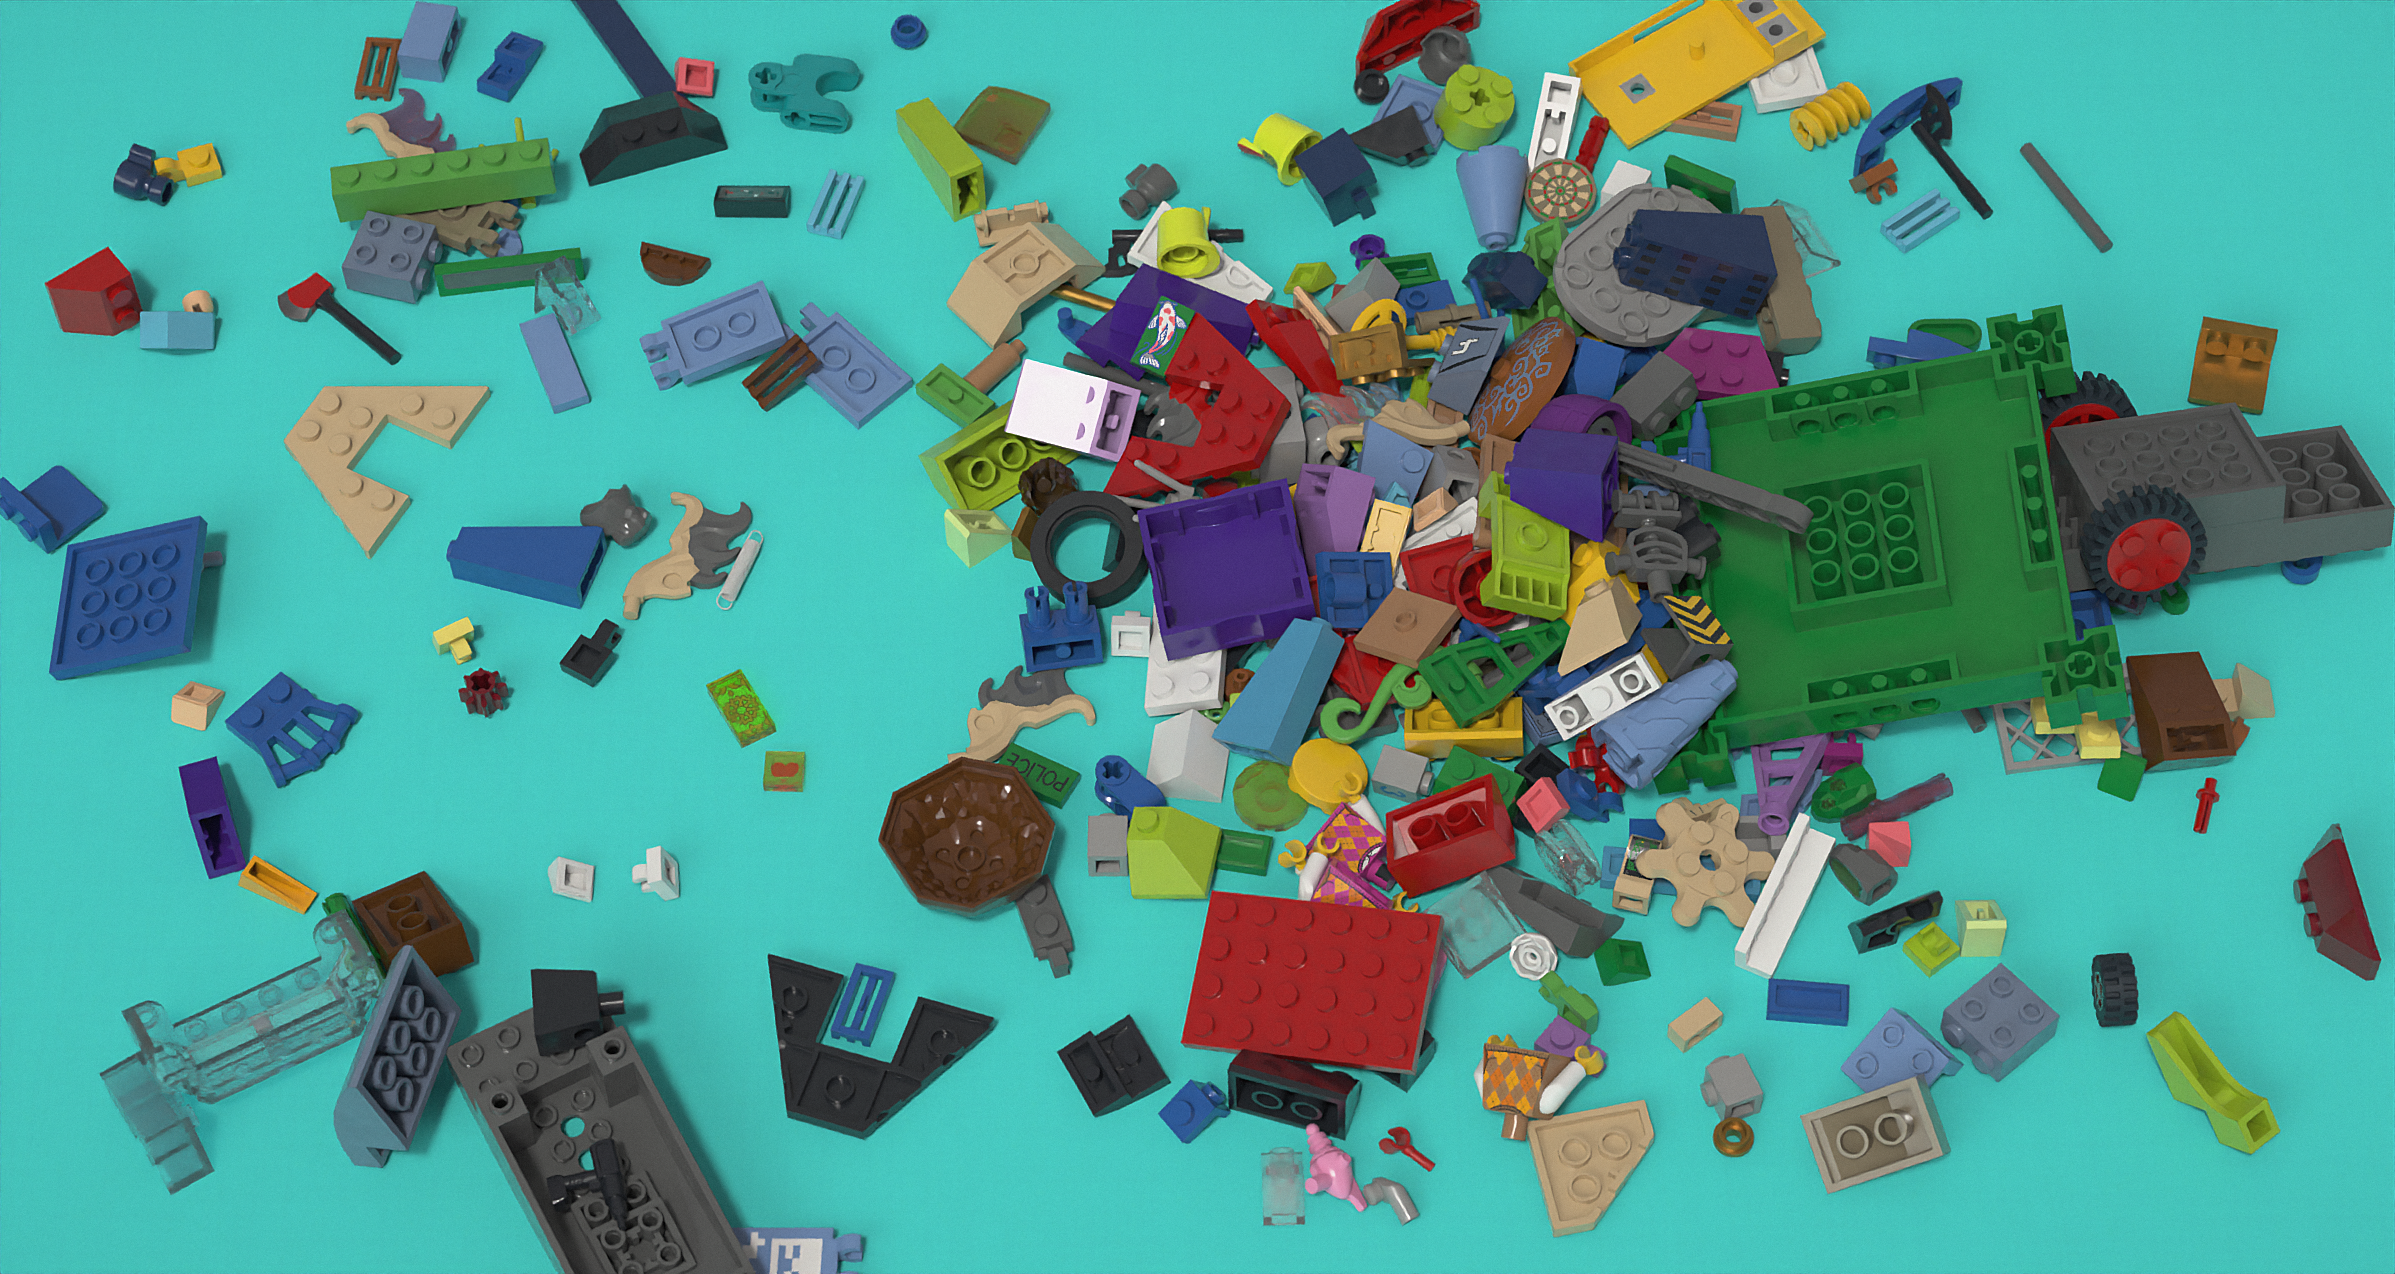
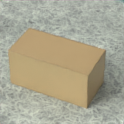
[1667,997,1723,1054]

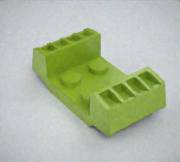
[1478,471,1570,621]

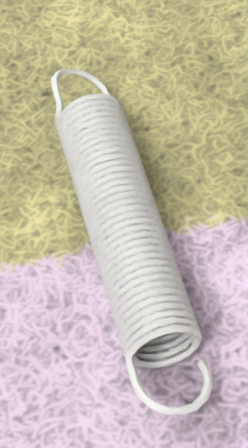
[716,530,763,610]

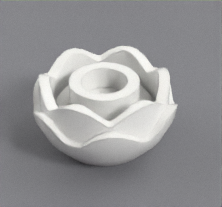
[1509,932,1558,981]

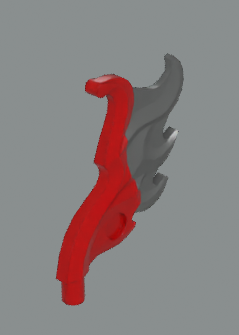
[1144,377,1214,447]

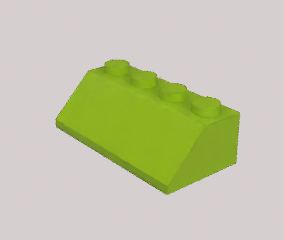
[918,399,1082,511]

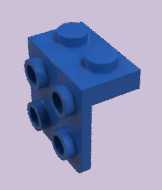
[0,465,104,554]

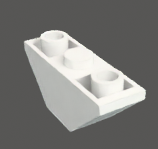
[1544,652,1662,741]

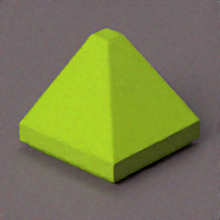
[1283,262,1337,294]

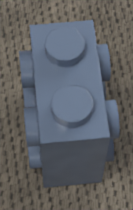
[341,211,443,304]
[1940,963,2060,1082]

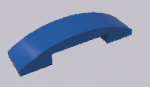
[1853,77,1963,177]

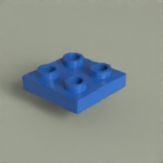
[1315,551,1393,631]

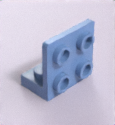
[1841,1007,1964,1093]

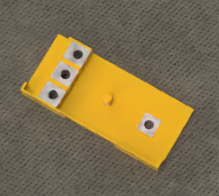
[1568,0,1826,150]

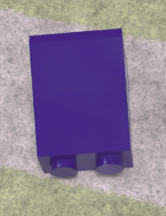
[1504,428,1619,542]

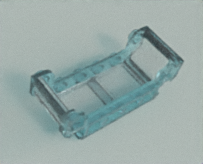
[121,909,384,1105]

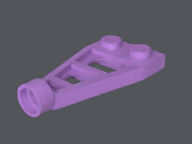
[1751,732,1832,836]

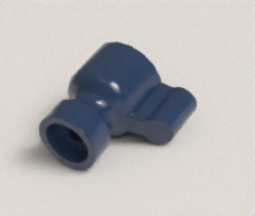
[113,143,174,206]

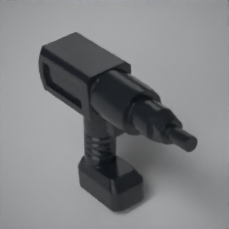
[546,1139,628,1231]

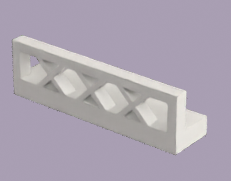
[1735,812,1836,980]

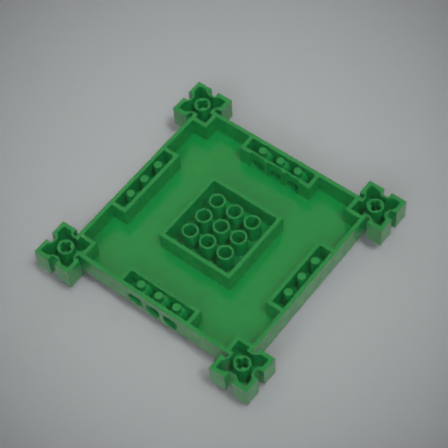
[1613,304,2131,795]

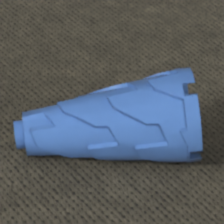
[1591,659,1738,790]

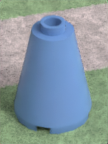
[1456,145,1528,251]

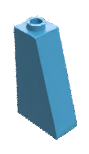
[1212,617,1345,766]

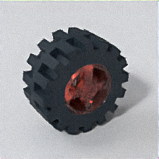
[2091,953,2139,1027]

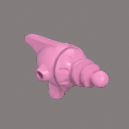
[1305,1123,1367,1212]

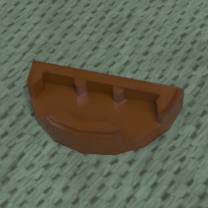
[640,241,711,286]

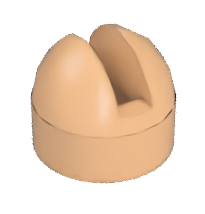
[182,290,214,312]

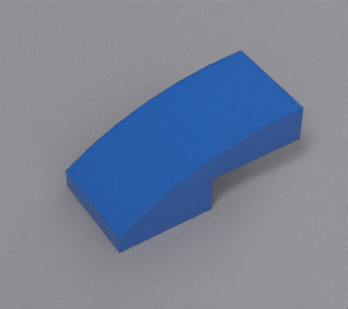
[477,31,543,102]

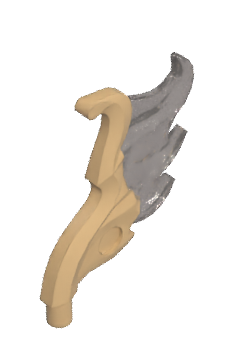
[1299,383,1470,460]

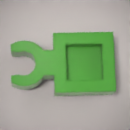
[1539,970,1599,1035]

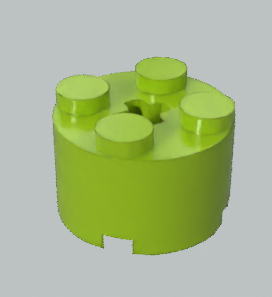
[1433,64,1515,151]

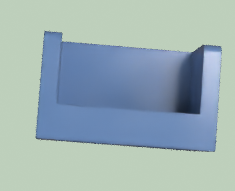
[397,1,462,83]

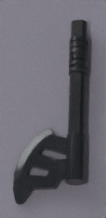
[1910,83,1993,219]
[1101,228,1243,278]

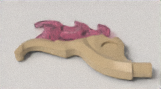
[346,88,456,158]

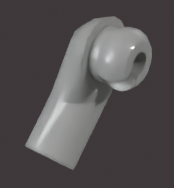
[1363,1177,1420,1225]

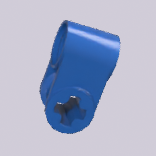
[1094,755,1166,827]

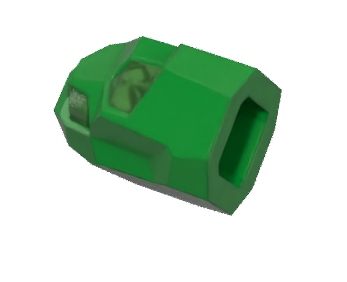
[1811,762,1877,824]

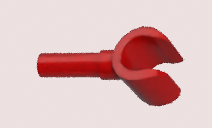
[1379,1127,1435,1172]

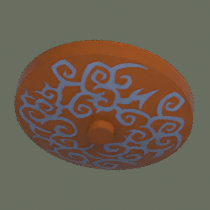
[1467,317,1576,447]

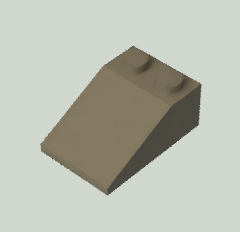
[1800,1073,1951,1194]

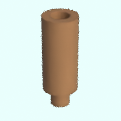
[963,339,1026,395]

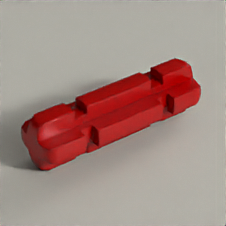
[1575,115,1610,175]

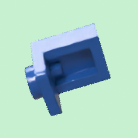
[1158,1079,1231,1144]

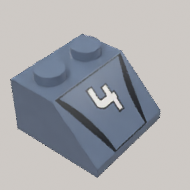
[1426,316,1511,415]

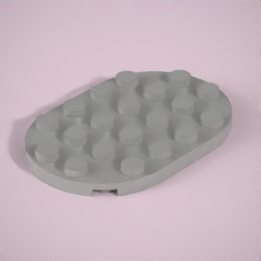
[1553,183,1721,347]

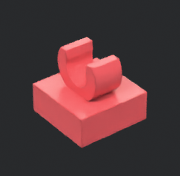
[1516,777,1570,833]

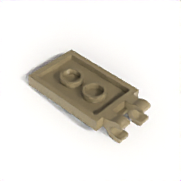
[393,200,521,258]

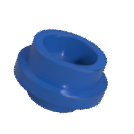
[891,15,926,48]

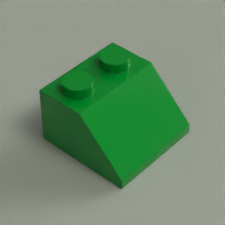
[1432,745,1529,823]

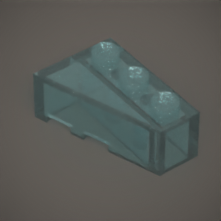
[99,1050,214,1195]

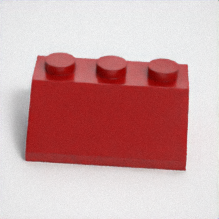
[1386,773,1516,898]

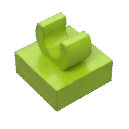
[1902,921,1961,978]

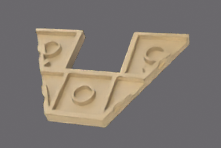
[284,386,491,560]

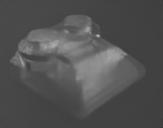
[1421,870,1527,980]

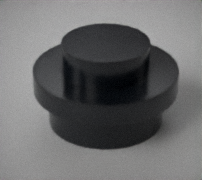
[1353,69,1389,105]

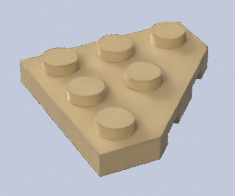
[1526,1099,1654,1237]

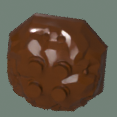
[878,757,1056,917]

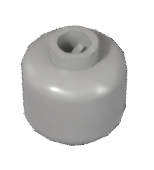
[1303,416,1349,466]

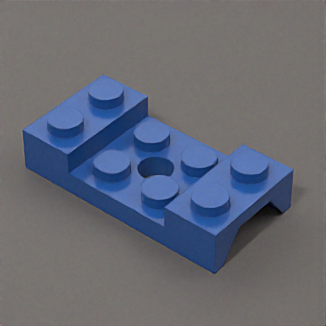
[1517,589,1672,715]

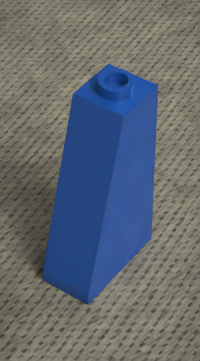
[446,526,607,609]

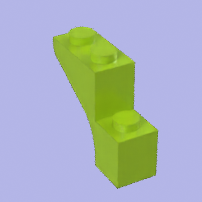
[2146,1011,2280,1154]

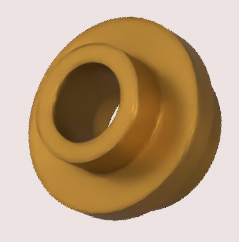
[1713,1117,1754,1157]

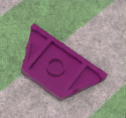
[1663,327,1779,400]

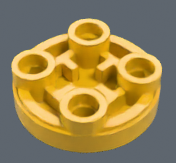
[1287,738,1368,815]

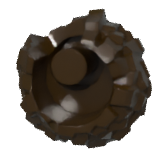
[1018,457,1079,516]

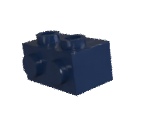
[1461,251,1549,309]

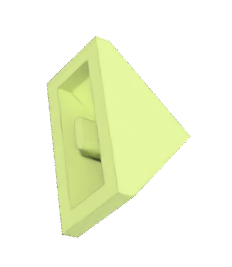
[944,509,1013,569]
[1955,900,2007,957]

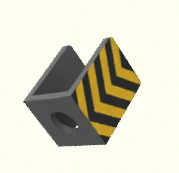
[1640,596,1734,681]

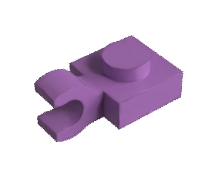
[1534,1015,1607,1078]

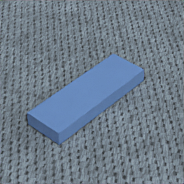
[519,313,589,414]

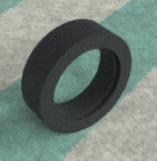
[1030,491,1147,609]

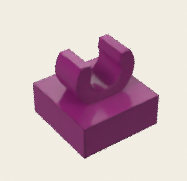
[1819,732,1863,776]

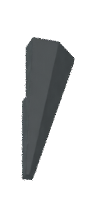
[1468,863,1624,958]

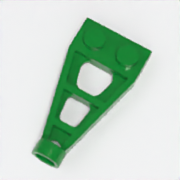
[1417,618,1571,729]

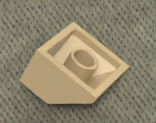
[1557,577,1643,677]

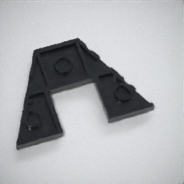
[767,954,995,1140]

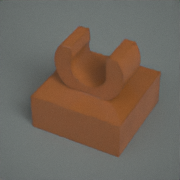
[1849,158,1898,204]

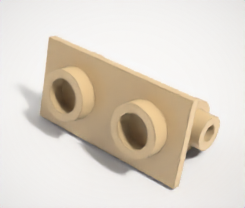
[973,200,1049,247]

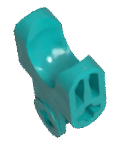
[748,54,860,134]

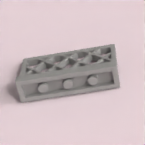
[1988,663,2143,775]

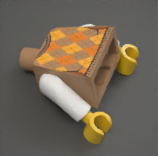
[1474,1034,1604,1141]

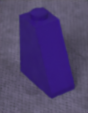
[178,756,247,879]

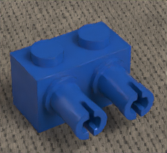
[1019,581,1103,673]

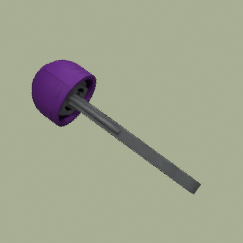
[1531,394,1814,534]

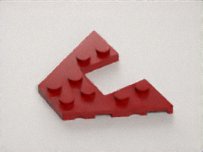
[1103,312,1292,498]
[1308,533,1474,711]

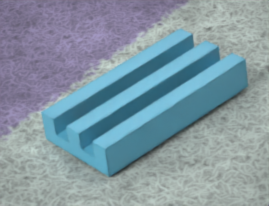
[806,169,865,240]
[1880,188,1960,254]

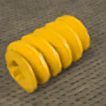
[1789,82,1872,151]

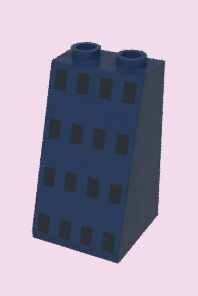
[1613,209,1778,320]

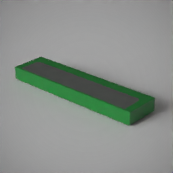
[434,248,585,297]

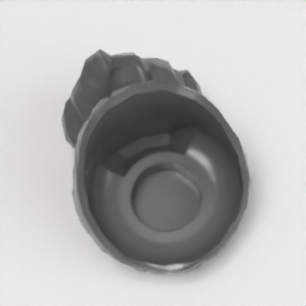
[580,484,652,546]

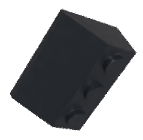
[1228,1049,1360,1140]

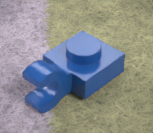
[1556,768,1624,823]

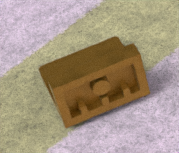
[2188,316,2278,414]
[1330,322,1435,385]

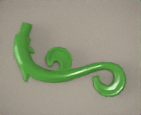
[1320,645,1487,744]

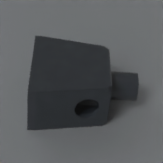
[530,969,626,1056]

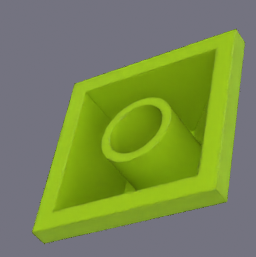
[1126,806,1222,899]

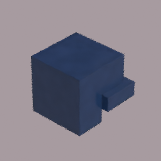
[1294,127,1377,227]

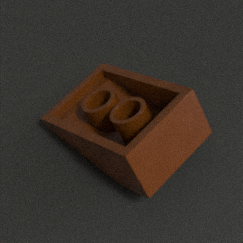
[351,871,474,978]

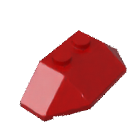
[1355,0,1480,78]

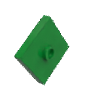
[1664,155,1739,214]

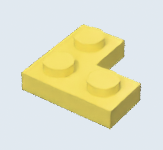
[2030,697,2121,759]

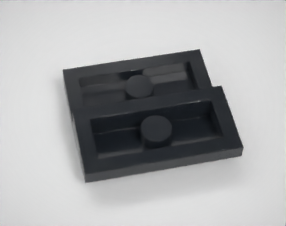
[1057,1014,1170,1118]

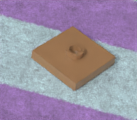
[1353,587,1461,669]

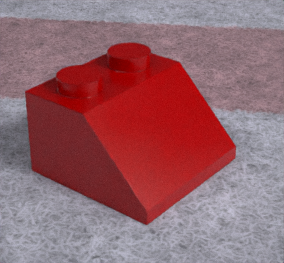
[45,246,143,336]

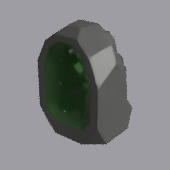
[1829,843,1898,906]

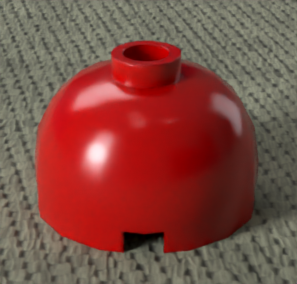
[1447,548,1518,627]

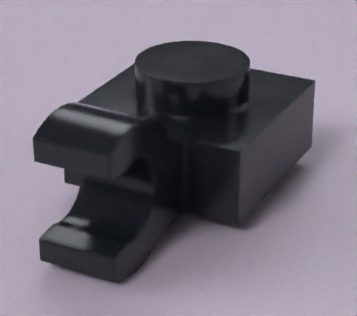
[559,619,622,687]

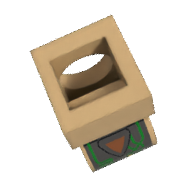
[1612,834,1663,915]

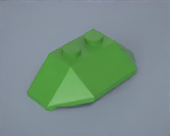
[1511,216,1587,340]

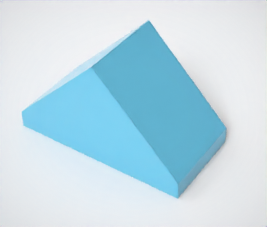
[140,311,215,349]

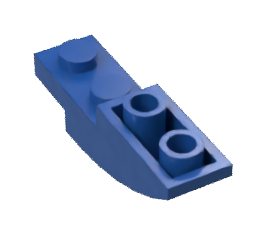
[1866,329,1973,369]

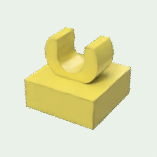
[432,616,474,665]

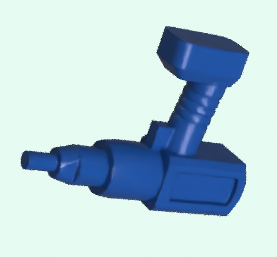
[1641,402,1711,472]

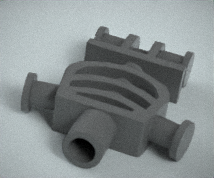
[1605,489,1706,603]

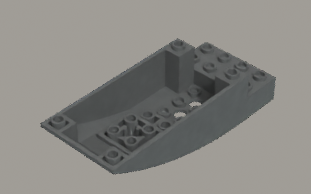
[445,1007,756,1274]

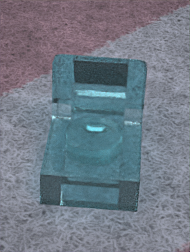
[534,255,602,337]

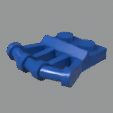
[225,671,359,788]

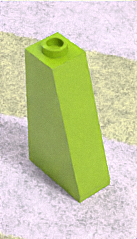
[896,97,987,223]

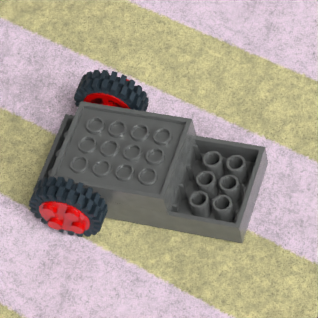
[2038,371,2395,605]

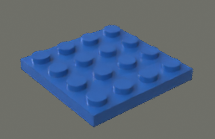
[49,516,208,680]

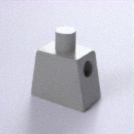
[1418,445,1479,509]

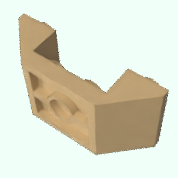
[947,221,1106,350]

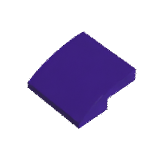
[1075,306,1148,382]

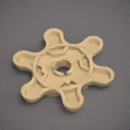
[1636,802,1775,928]

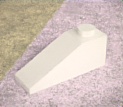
[1526,72,1583,179]

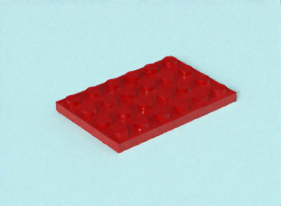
[1181,890,1445,1075]

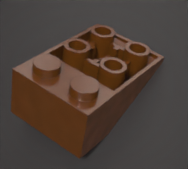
[2126,651,2236,771]

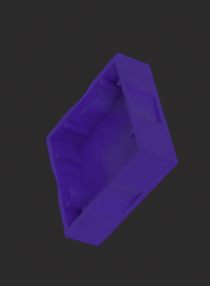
[1137,478,1317,661]

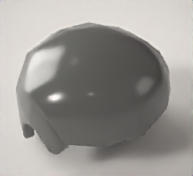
[1418,26,1472,84]

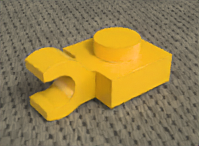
[154,143,223,187]

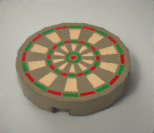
[1524,158,1597,228]

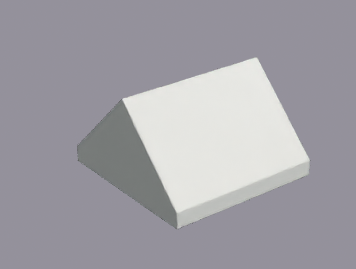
[1146,709,1230,803]

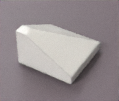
[548,856,594,903]

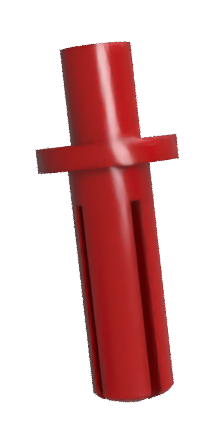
[2193,777,2220,834]

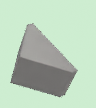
[1323,257,1400,333]

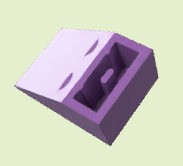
[1293,463,1376,577]

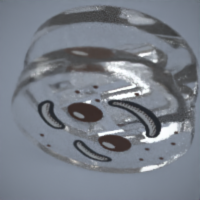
[1534,819,1602,896]

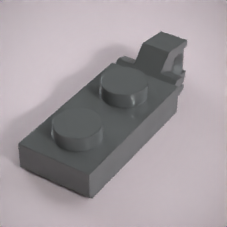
[1014,874,1073,979]

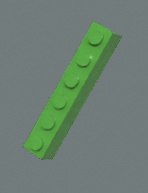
[330,138,557,223]

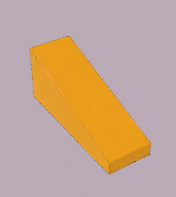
[238,855,318,915]

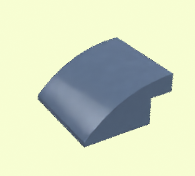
[334,945,462,1168]

